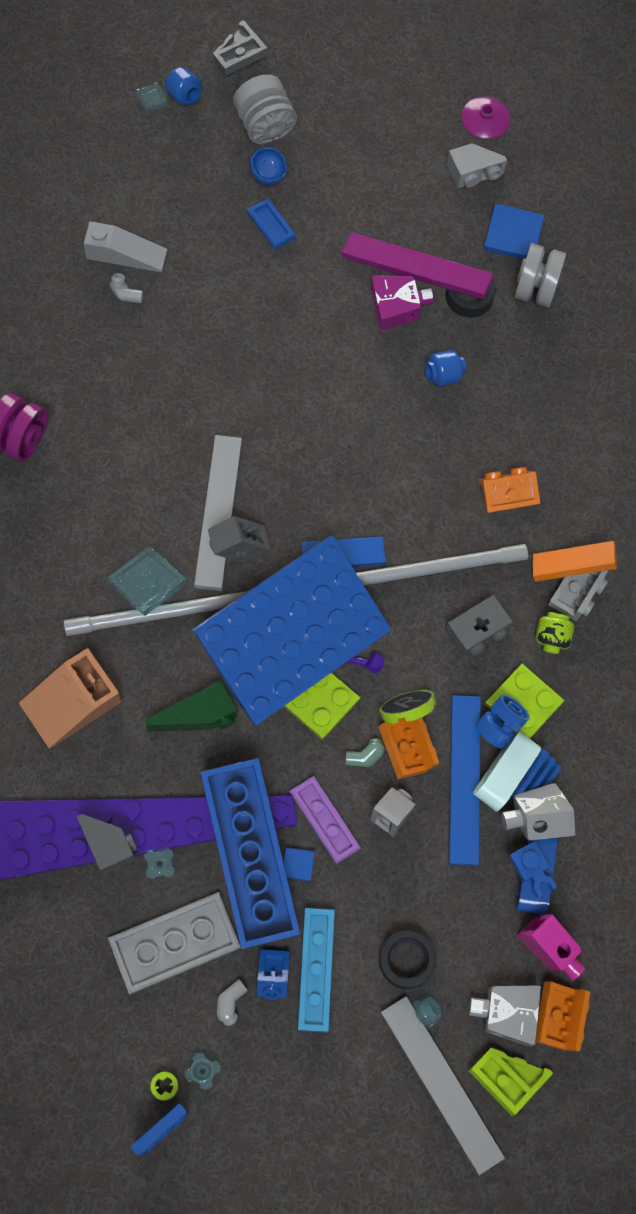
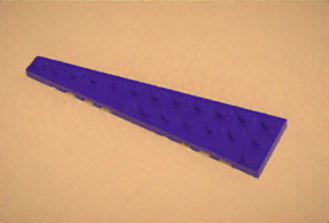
[0,796,297,881]

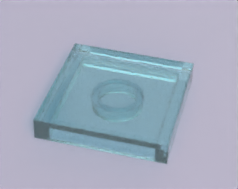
[108,546,187,616]

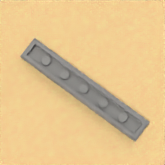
[194,435,242,591]
[381,996,505,1175]

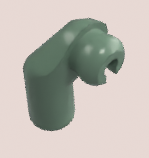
[345,738,385,767]

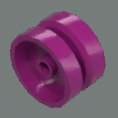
[0,393,48,463]

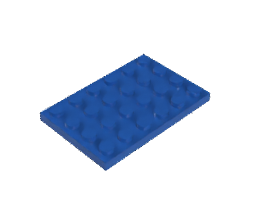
[192,536,391,726]

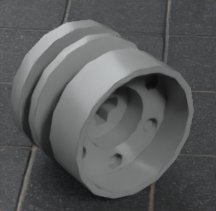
[233,74,297,144]

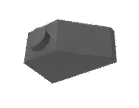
[77,814,137,875]

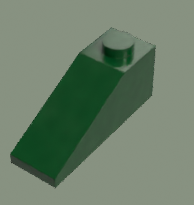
[145,681,237,732]

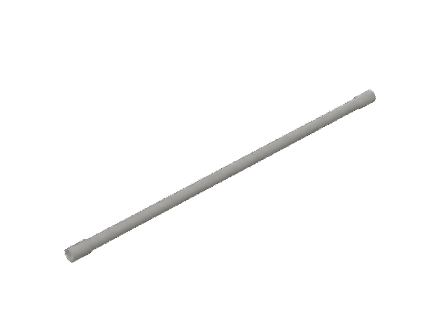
[64,544,528,636]

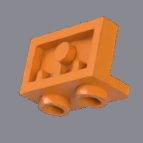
[478,467,540,513]

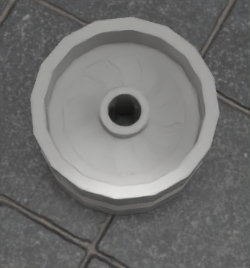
[515,243,566,308]

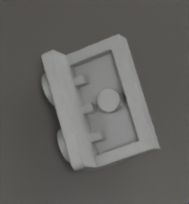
[548,570,609,622]

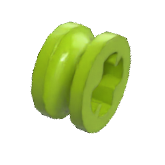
[151,1072,178,1101]

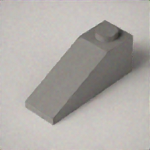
[84,221,167,272]

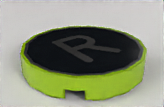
[379,690,436,724]

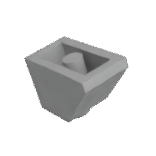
[370,787,416,837]

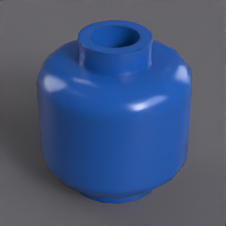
[165,67,202,106]
[425,350,466,387]

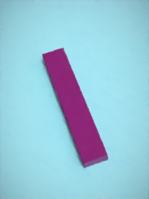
[341,232,494,299]

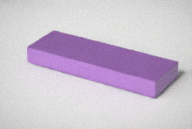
[289,776,361,865]

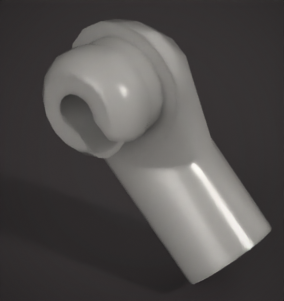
[110,273,144,304]
[216,979,248,1026]

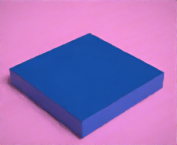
[484,203,544,259]
[131,1103,189,1156]

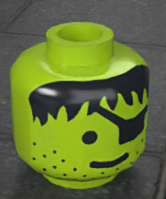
[535,612,575,654]

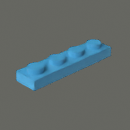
[298,908,335,1033]

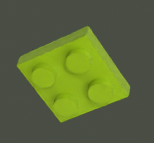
[484,664,564,738]
[284,673,360,740]

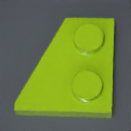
[469,1048,553,1117]

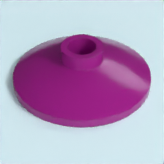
[461,97,510,139]

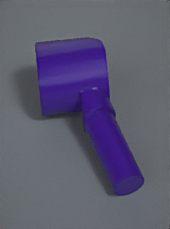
[347,653,384,673]

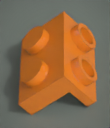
[378,718,439,779]
[535,982,590,1052]

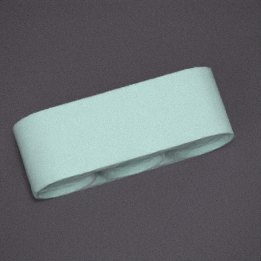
[473,731,541,812]

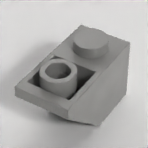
[447,143,507,188]

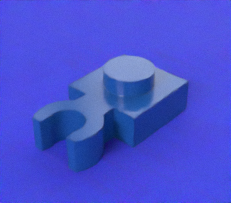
[509,841,556,899]

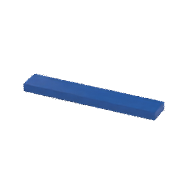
[449,695,481,866]

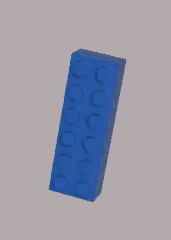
[201,758,300,949]

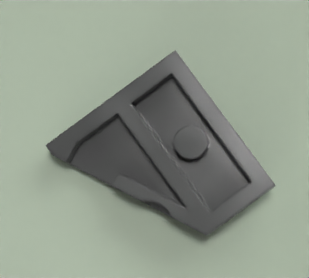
[213,20,268,76]

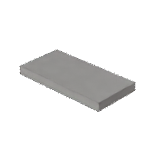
[108,892,241,995]

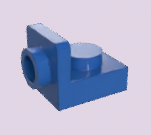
[257,949,290,1000]

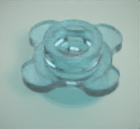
[144,848,175,879]
[414,997,442,1028]
[185,1053,221,1090]

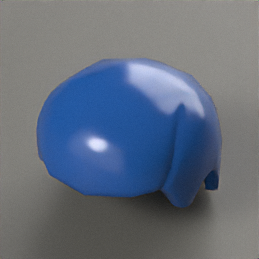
[249,147,288,186]

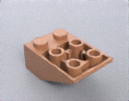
[19,648,122,749]

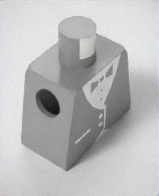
[501,783,575,840]
[469,986,541,1047]

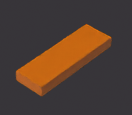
[533,541,617,582]

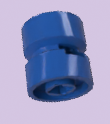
[476,694,530,748]

